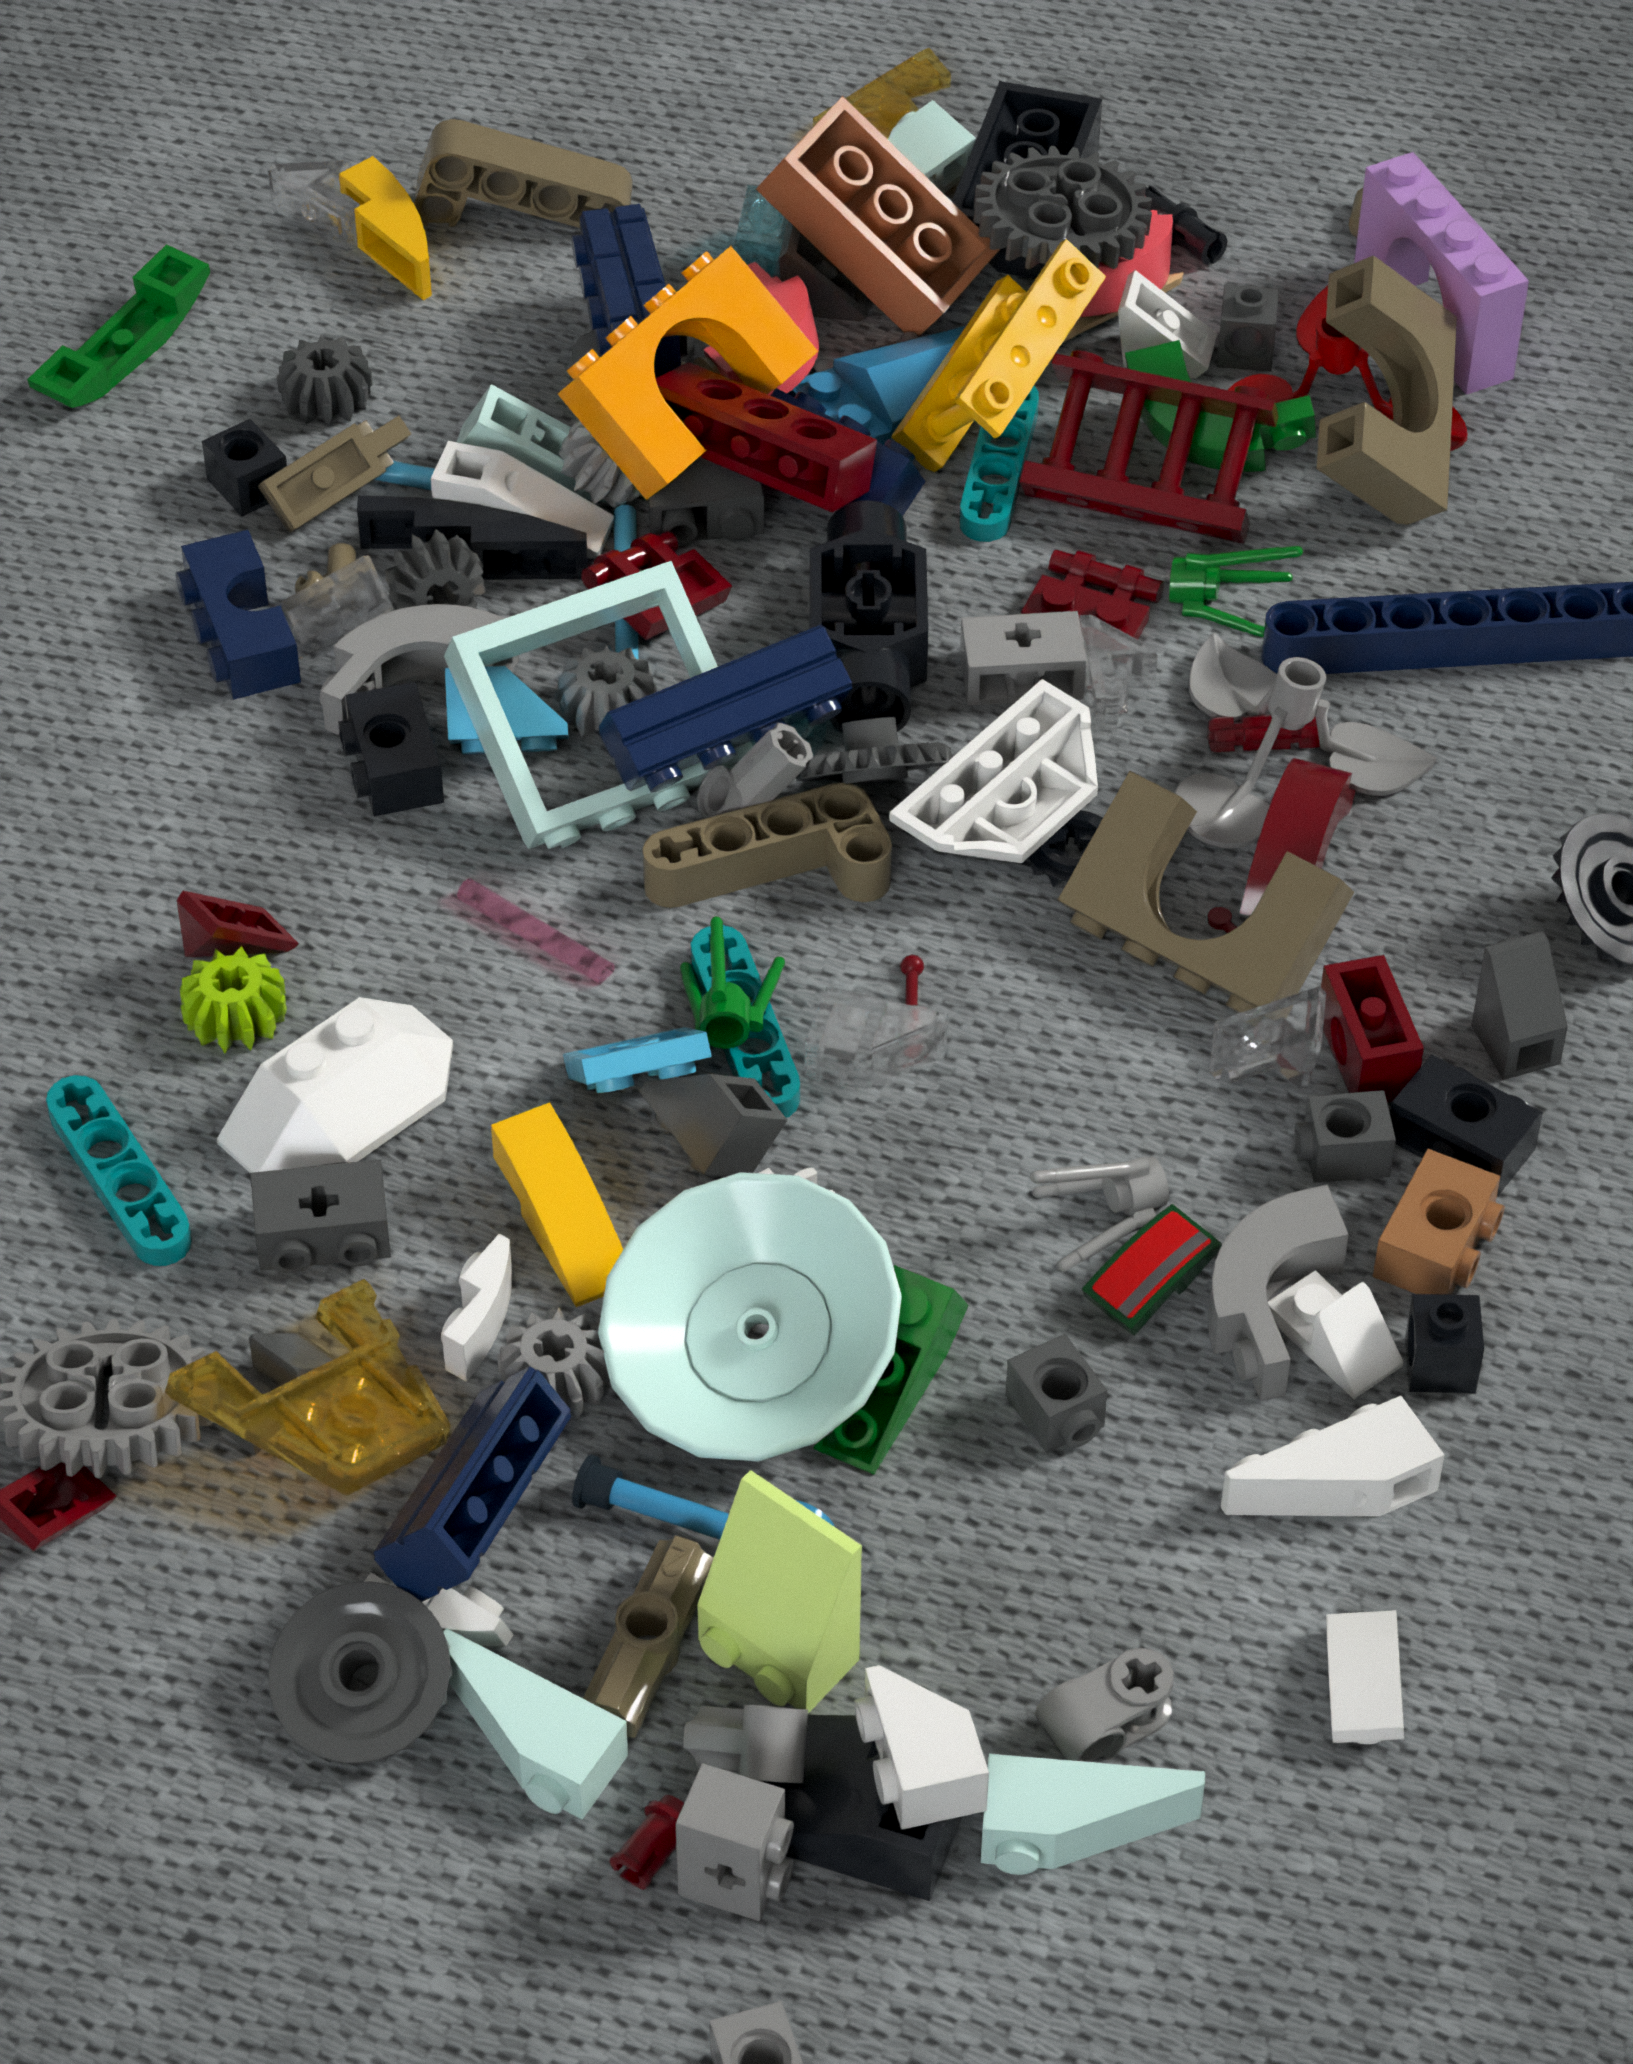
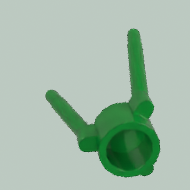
[1169,546,1303,637]
[680,916,785,1049]

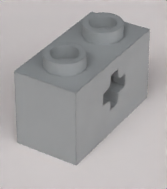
[960,611,1087,706]
[676,1763,794,1921]

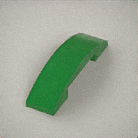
[27,244,210,408]

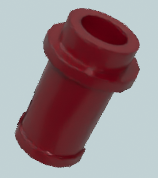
[609,1795,684,1890]

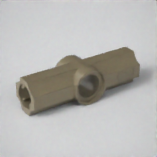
[583,1535,714,1738]

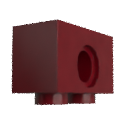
[1317,955,1424,1103]

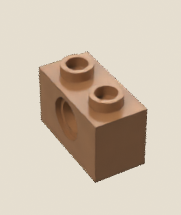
[1373,1149,1505,1295]

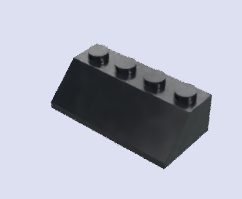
[952,81,1102,279]

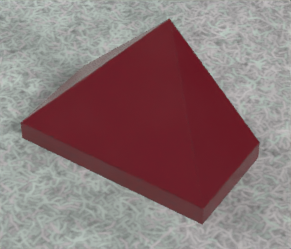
[176,890,299,957]
[0,1462,117,1551]

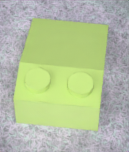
[697,1470,862,1713]

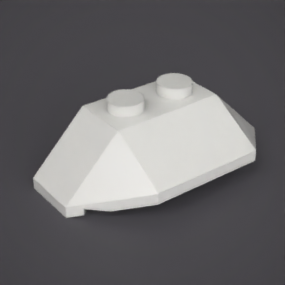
[889,679,1098,863]
[217,997,453,1173]

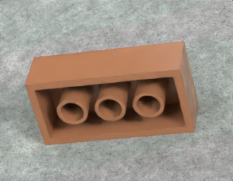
[756,96,1000,336]

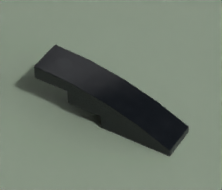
[357,495,588,580]

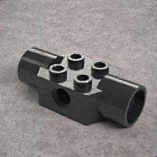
[809,501,928,733]

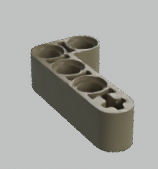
[414,119,633,228]
[642,783,892,908]

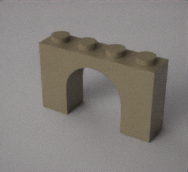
[1316,255,1457,525]
[1058,771,1354,1023]

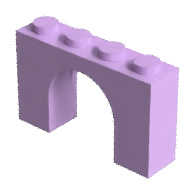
[1354,152,1529,395]

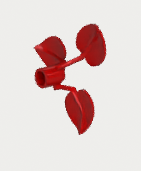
[1228,285,1468,452]

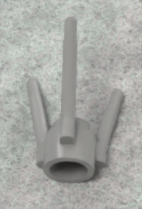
[1030,1156,1169,1272]

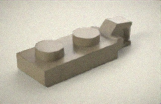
[258,415,412,533]

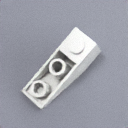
[431,441,614,559]
[1221,1395,1445,1516]

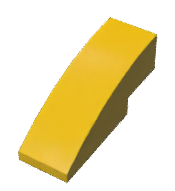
[339,156,432,300]
[491,1102,623,1308]

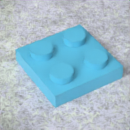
[563,1027,712,1093]

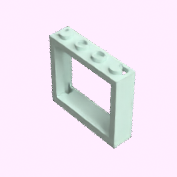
[444,561,753,849]

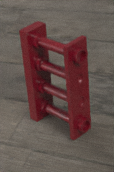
[1020,350,1279,544]

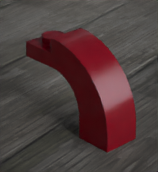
[1239,758,1356,916]

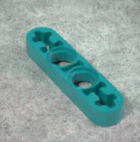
[959,386,1039,542]
[691,925,800,1118]
[46,1075,192,1266]

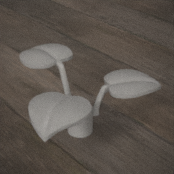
[1175,633,1436,848]

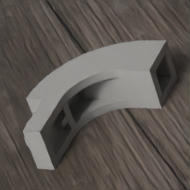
[320,604,519,735]
[1208,1185,1349,1401]

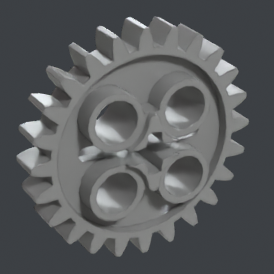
[0,1319,217,1478]

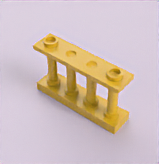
[891,239,1106,472]

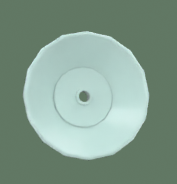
[598,1172,902,1462]

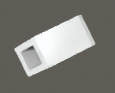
[854,1665,989,1830]

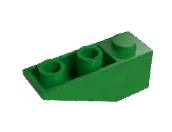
[813,1265,969,1475]

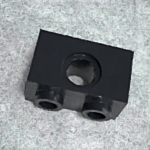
[338,682,444,816]
[1390,1054,1543,1197]

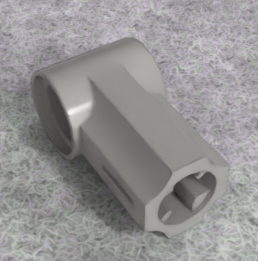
[697,723,813,818]
[683,1705,808,1783]

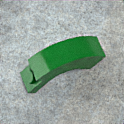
[1125,340,1316,472]

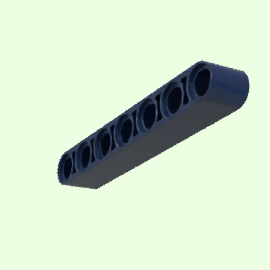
[1261,582,1633,674]

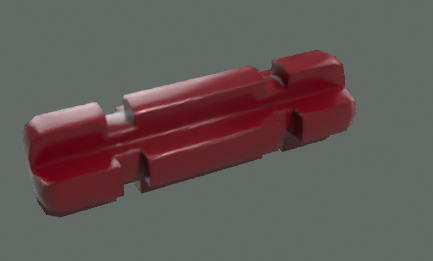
[1207,715,1320,753]

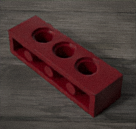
[656,362,877,513]

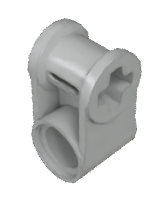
[1035,1648,1174,1762]

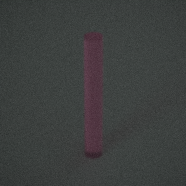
[457,878,615,984]

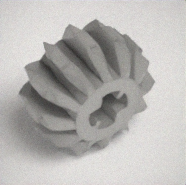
[558,419,641,508]
[556,643,657,738]
[497,1307,609,1420]

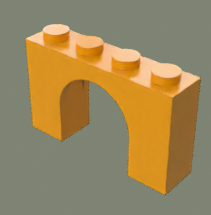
[558,246,818,500]

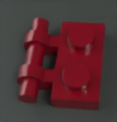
[581,531,732,640]
[1021,549,1164,657]

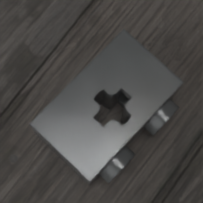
[250,1159,391,1273]

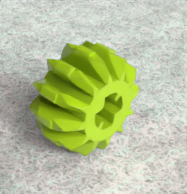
[179,946,287,1053]

